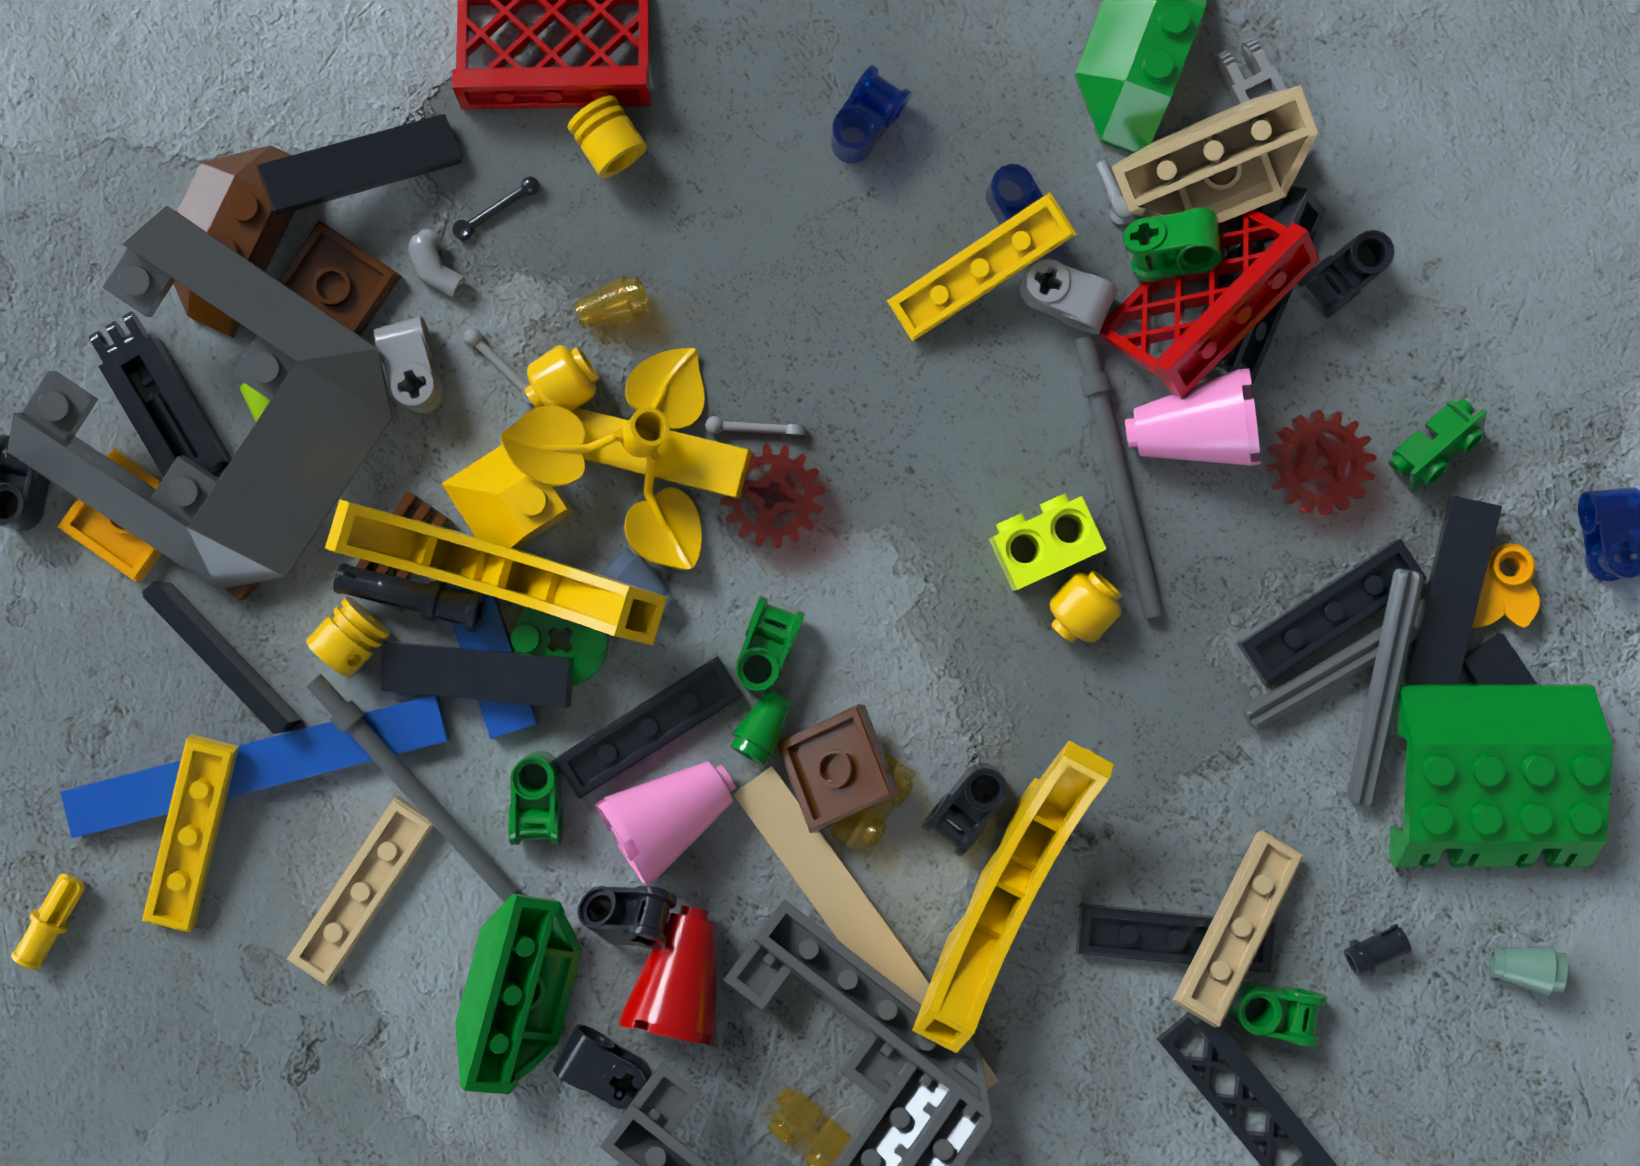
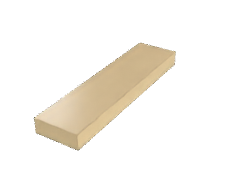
[287,796,435,986]
[1172,830,1304,1027]

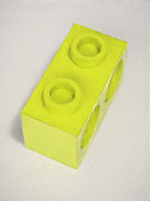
[989,493,1106,591]

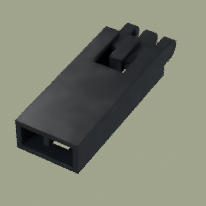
[89,311,232,477]

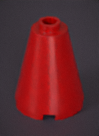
[619,905,716,1046]

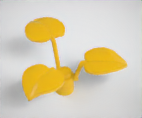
[500,348,705,570]

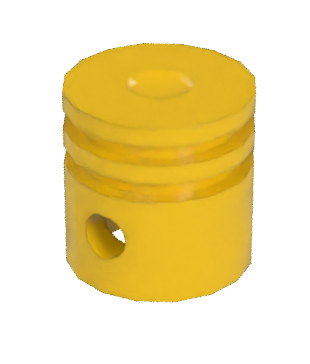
[567,95,647,178]
[306,596,390,678]

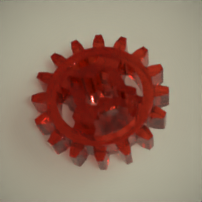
[1266,410,1377,516]
[720,443,825,549]

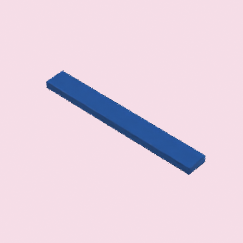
[60,695,450,838]

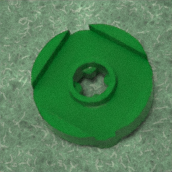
[511,607,610,686]

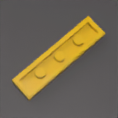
[887,192,1077,341]
[572,408,752,499]
[142,734,240,933]

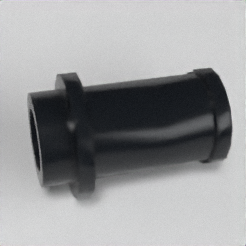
[1344,924,1412,976]

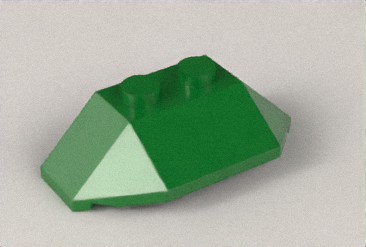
[1074,0,1207,154]
[455,893,583,1094]

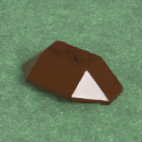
[174,145,295,338]

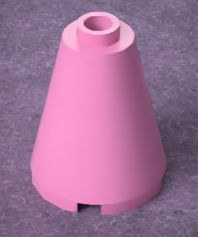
[1125,368,1261,466]
[595,761,736,886]

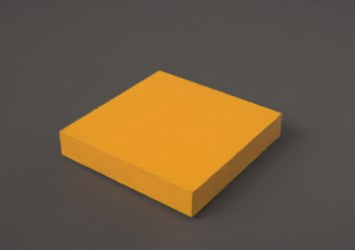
[57,448,162,582]

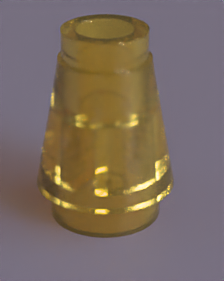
[574,275,650,329]

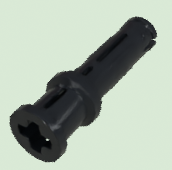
[333,563,487,633]

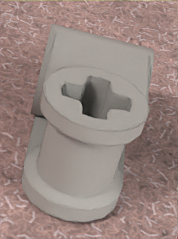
[1019,259,1117,334]
[374,316,444,414]

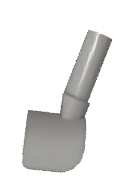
[1096,160,1138,225]

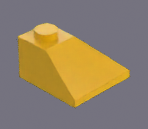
[441,445,575,549]

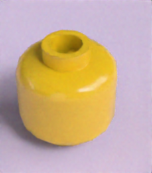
[524,345,600,412]
[1049,570,1122,643]

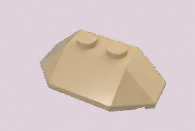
[1112,85,1319,223]

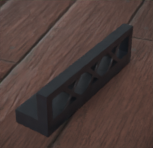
[1201,186,1326,384]
[1156,1012,1337,1166]

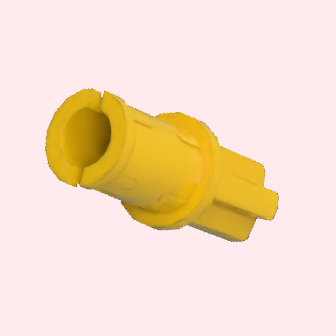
[11,873,85,970]

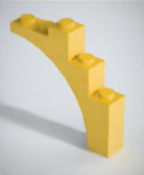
[325,499,668,646]
[912,741,1114,1053]

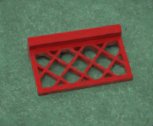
[452,0,651,110]
[1098,209,1320,399]

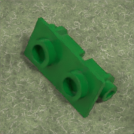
[1388,398,1487,492]

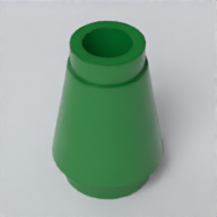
[730,690,792,765]

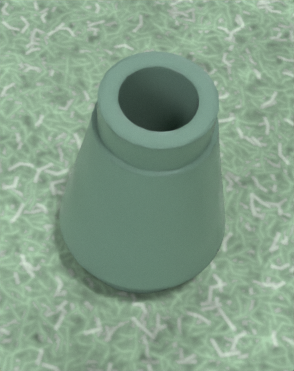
[1489,947,1568,996]

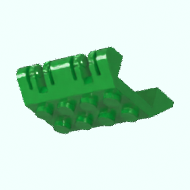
[1389,684,1613,868]

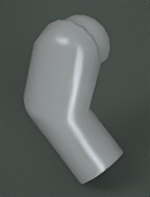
[408,229,465,298]

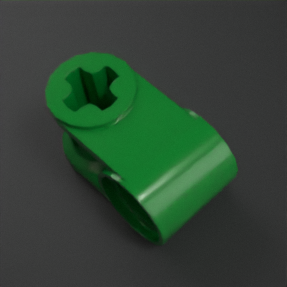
[1123,207,1221,282]
[735,596,805,692]
[508,751,564,845]
[1228,981,1327,1047]

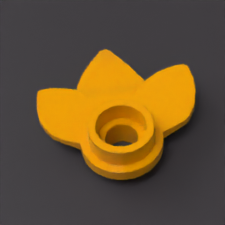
[1472,543,1540,628]

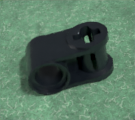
[1297,230,1395,319]
[0,434,50,531]
[922,763,1008,857]
[577,886,677,949]
[553,1024,650,1109]

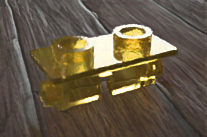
[830,752,916,853]
[761,1086,850,1166]

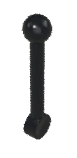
[452,176,540,240]

